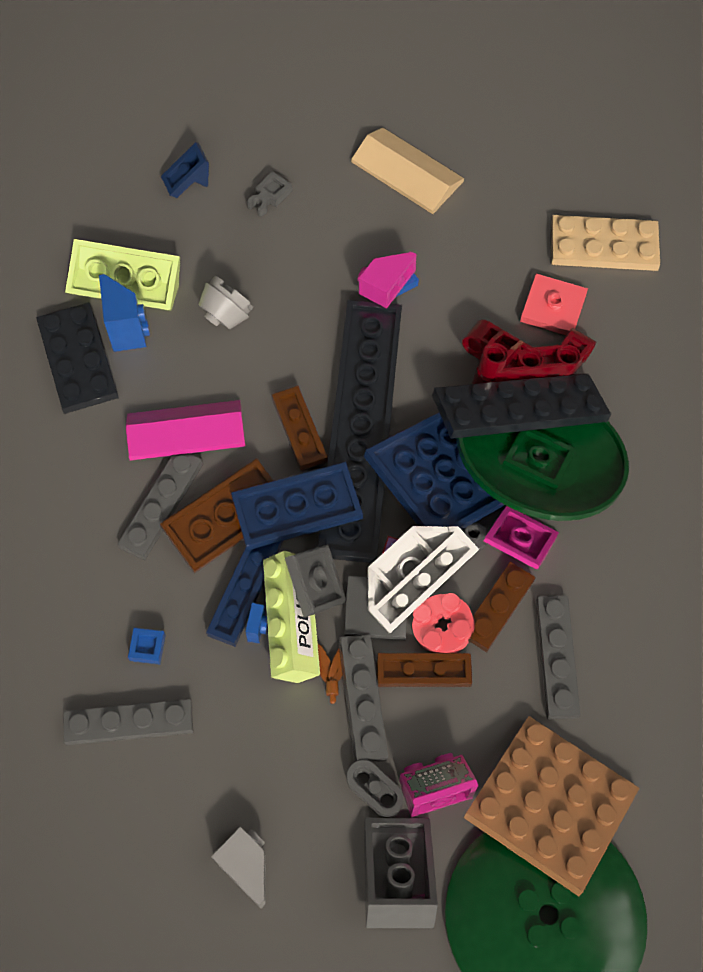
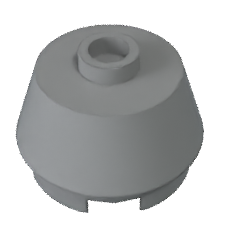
[198,276,254,330]

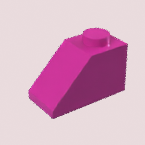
[357,252,417,309]

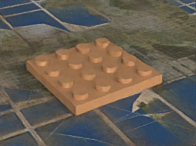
[464,716,640,896]

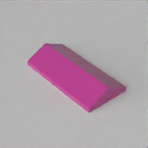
[126,400,245,460]

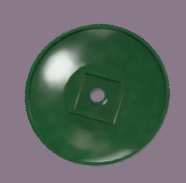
[457,421,629,521]
[445,832,647,972]

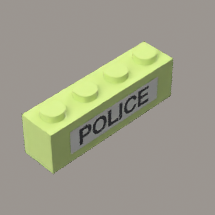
[263,551,320,683]

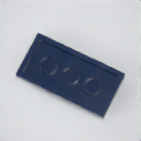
[231,462,363,550]

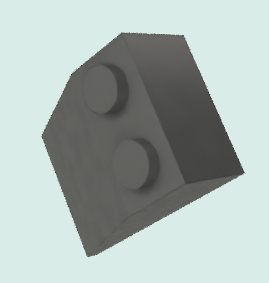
[364,818,438,928]

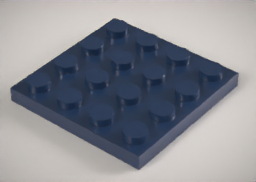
[364,413,504,530]

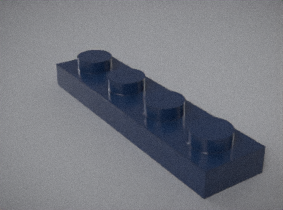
[206,541,283,647]

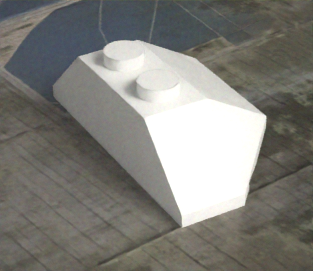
[367,526,479,633]

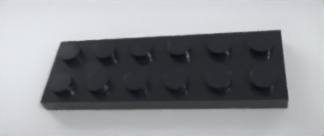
[432,373,611,439]

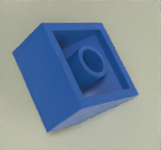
[99,274,150,352]

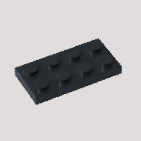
[36,302,119,414]

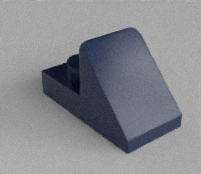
[161,142,209,198]

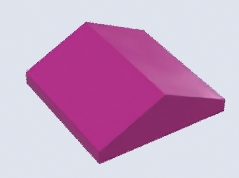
[484,506,559,570]

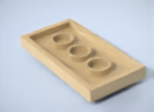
[551,215,660,271]

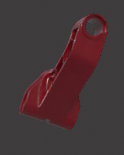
[462,319,597,384]

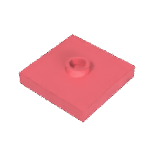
[520,274,588,335]

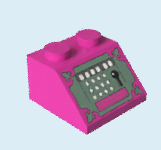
[399,753,478,818]

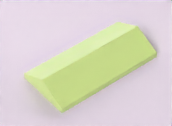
[65,239,180,311]

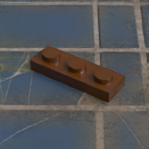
[272,386,328,471]
[468,562,536,653]
[377,653,472,687]

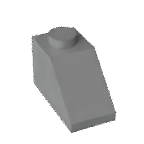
[211,827,266,909]

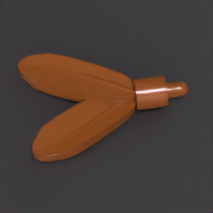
[318,644,343,704]

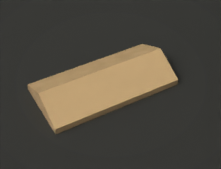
[351,128,464,214]

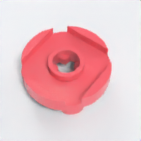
[412,593,475,653]

